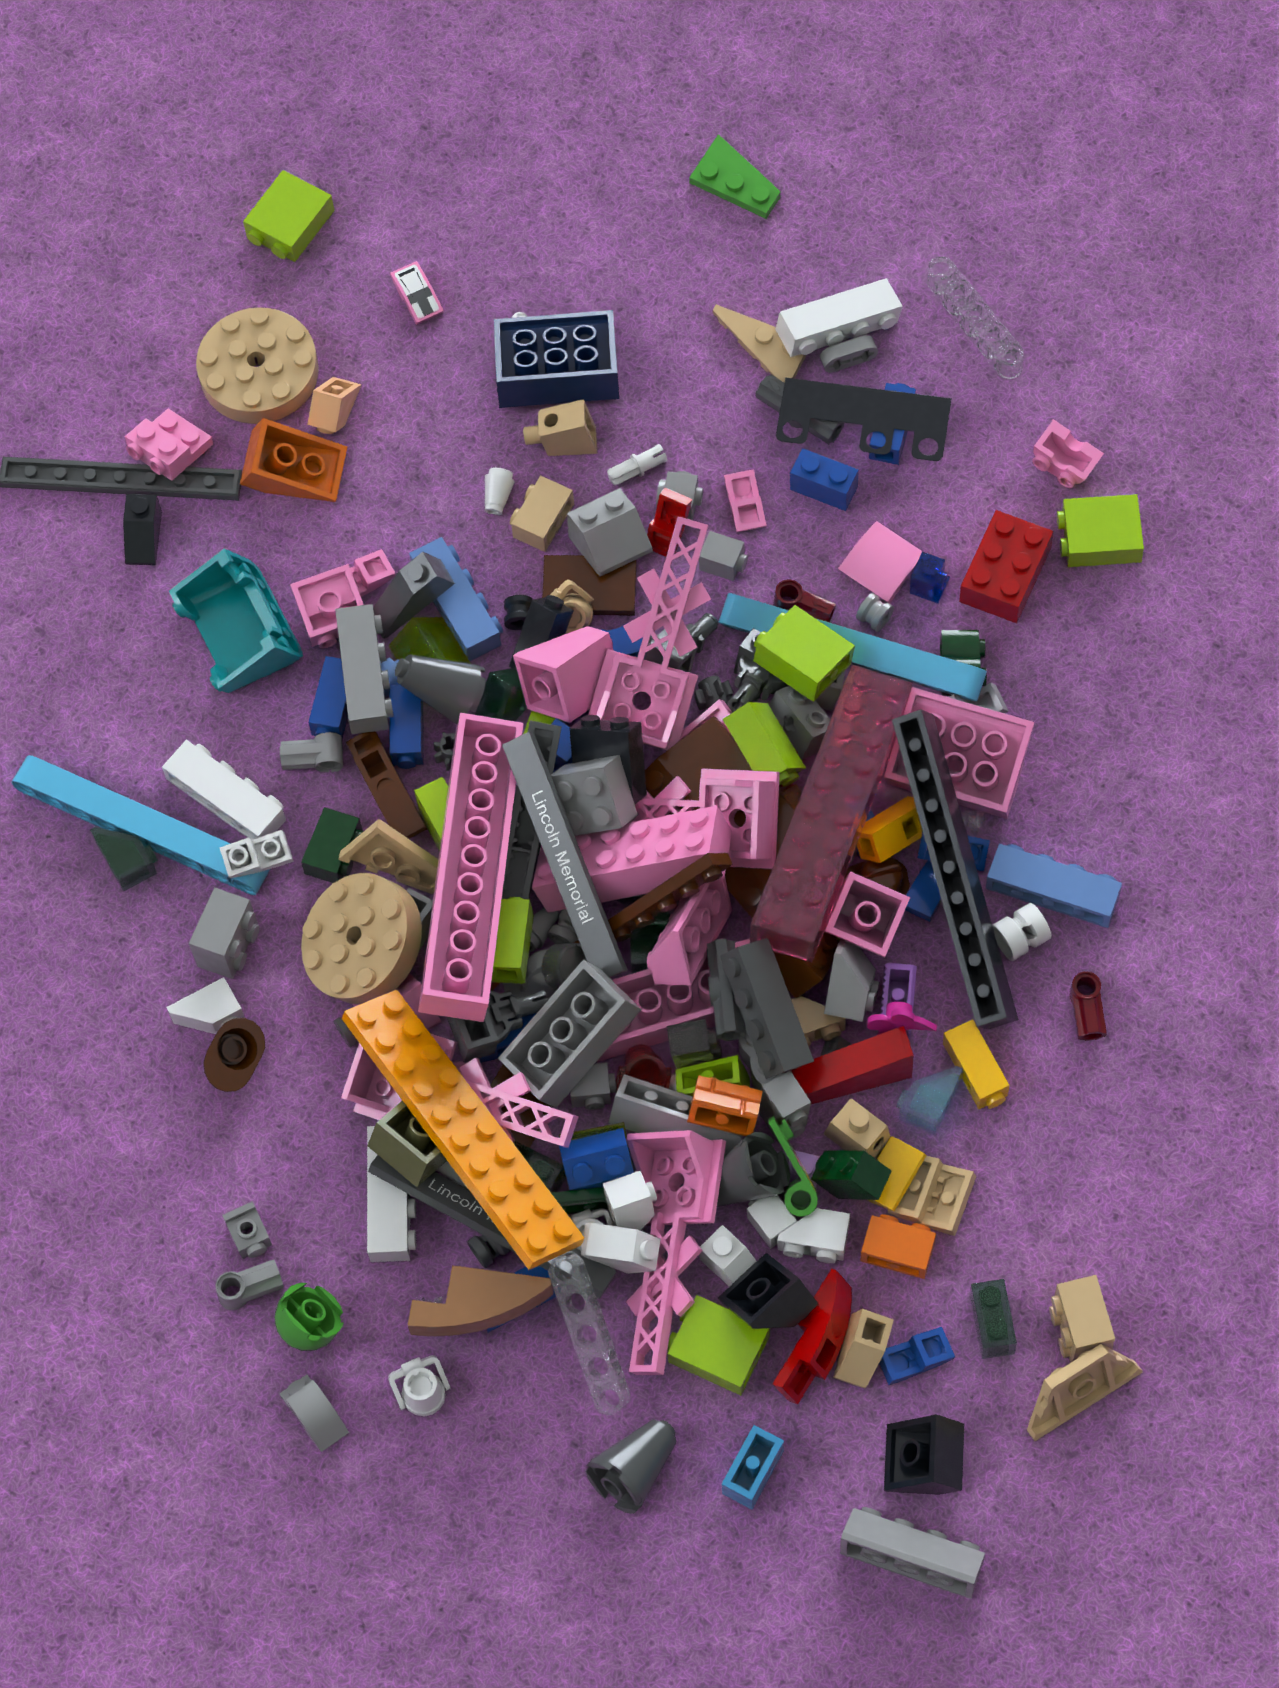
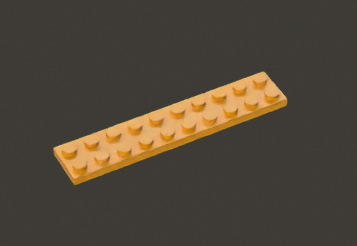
[341,990,585,1270]

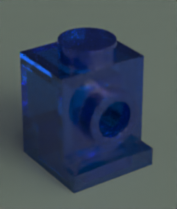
[910,551,950,604]

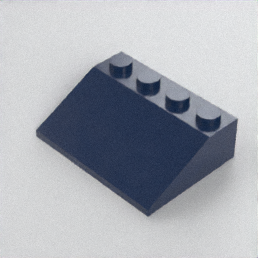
[494,310,620,408]

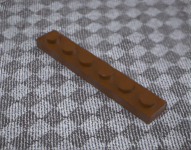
[573,853,733,948]

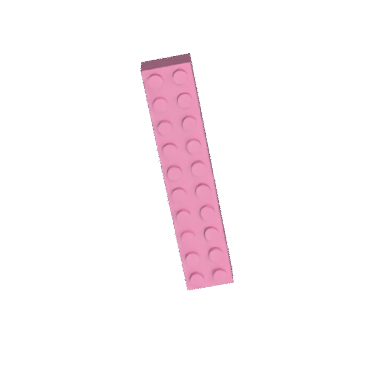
[418,713,523,1022]

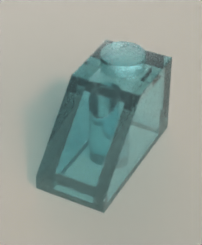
[896,1066,963,1135]

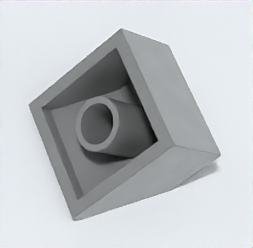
[567,488,653,577]
[824,939,880,1022]

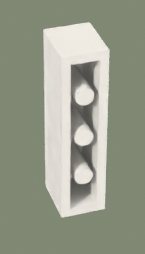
[775,278,902,357]
[162,739,286,840]
[367,1126,416,1262]

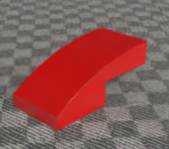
[647,488,692,557]

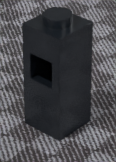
[509,595,574,671]

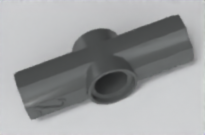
[755,374,844,445]
[707,939,745,1041]

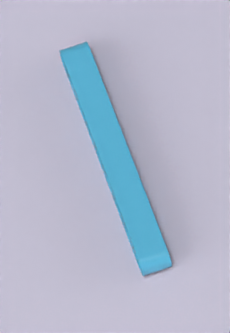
[718,593,987,702]
[11,755,271,895]

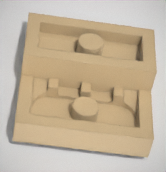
[888,1156,976,1236]

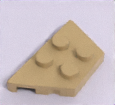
[1027,1344,1143,1441]

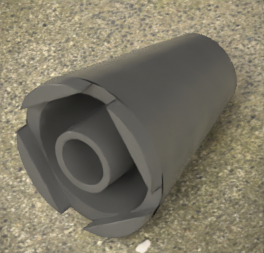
[395,655,486,724]
[717,1132,790,1207]
[586,1419,677,1514]

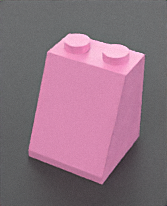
[513,626,614,723]
[824,871,910,958]

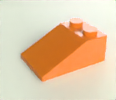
[240,418,348,502]

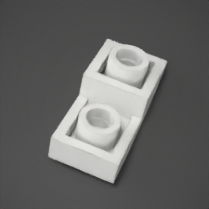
[220,830,294,878]

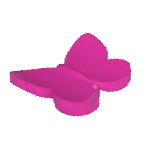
[867,1002,937,1035]

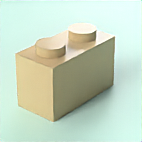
[510,475,574,552]

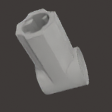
[280,732,343,772]
[215,1259,284,1311]

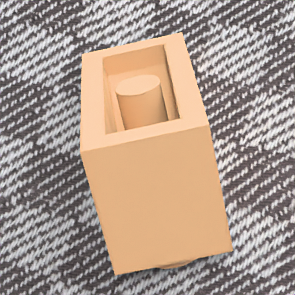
[307,377,361,434]

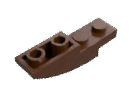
[346,731,427,839]

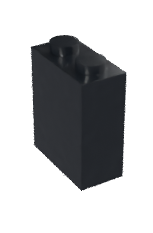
[569,715,647,804]

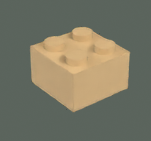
[1049,1275,1115,1363]

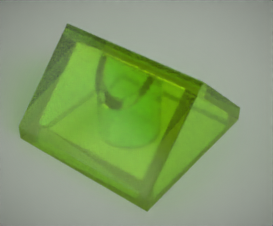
[388,617,471,664]

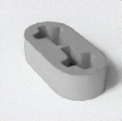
[820,335,878,373]

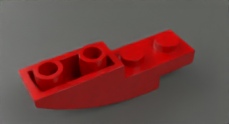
[773,1268,852,1404]

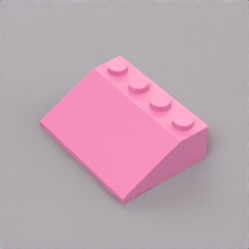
[884,687,1034,819]

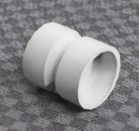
[992,903,1052,961]

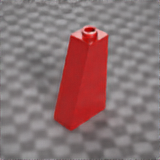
[791,1026,914,1104]

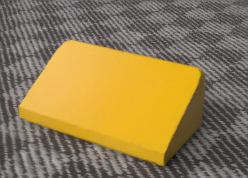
[868,1136,927,1212]

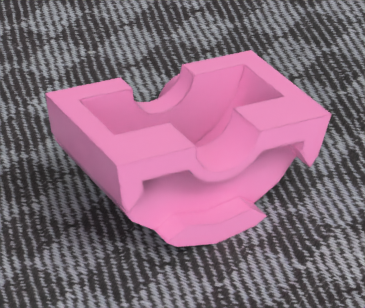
[1032,419,1104,488]

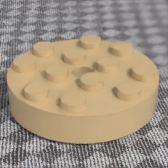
[196,307,319,424]
[301,873,422,1004]

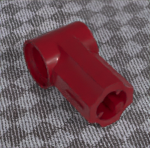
[773,579,836,622]
[1069,971,1107,1041]

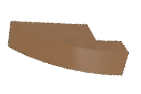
[408,1265,554,1337]

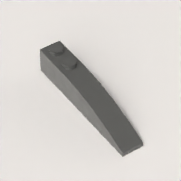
[502,720,562,900]

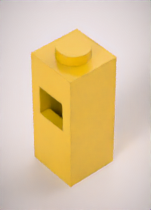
[852,796,922,863]
[943,1019,1009,1109]

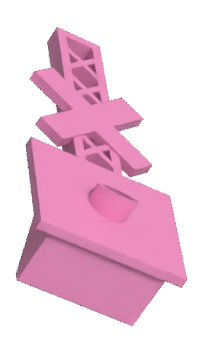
[588,516,711,750]
[627,769,780,869]
[341,1033,579,1148]
[626,1130,726,1375]

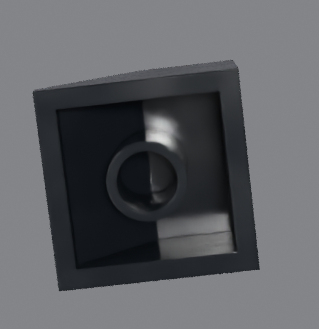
[718,1253,819,1329]
[884,1414,964,1495]

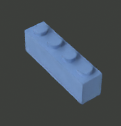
[409,537,503,662]
[986,843,1122,928]

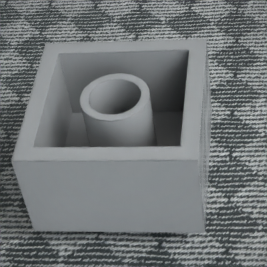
[551,755,638,836]
[189,887,260,979]

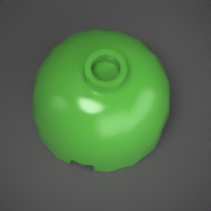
[274,1283,343,1351]

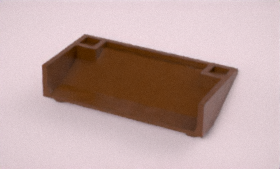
[645,716,834,921]

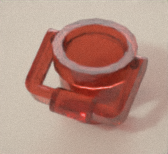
[615,1044,672,1093]

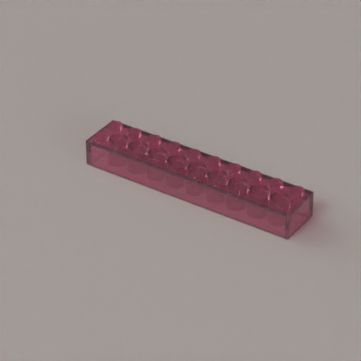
[750,665,913,962]

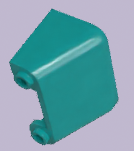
[169,548,303,693]

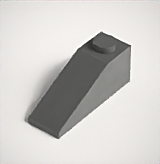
[373,552,455,639]

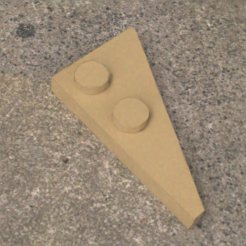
[713,305,806,383]

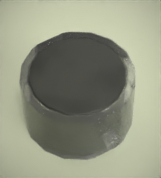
[541,942,587,990]

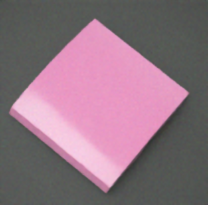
[838,521,927,604]

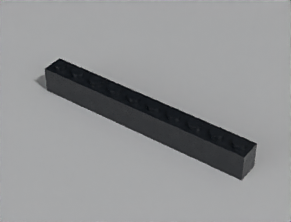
[892,709,1019,1029]

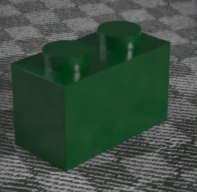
[301,807,364,883]
[811,1150,892,1200]

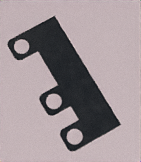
[776,377,952,461]

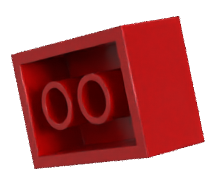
[959,510,1054,624]

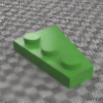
[689,134,781,219]

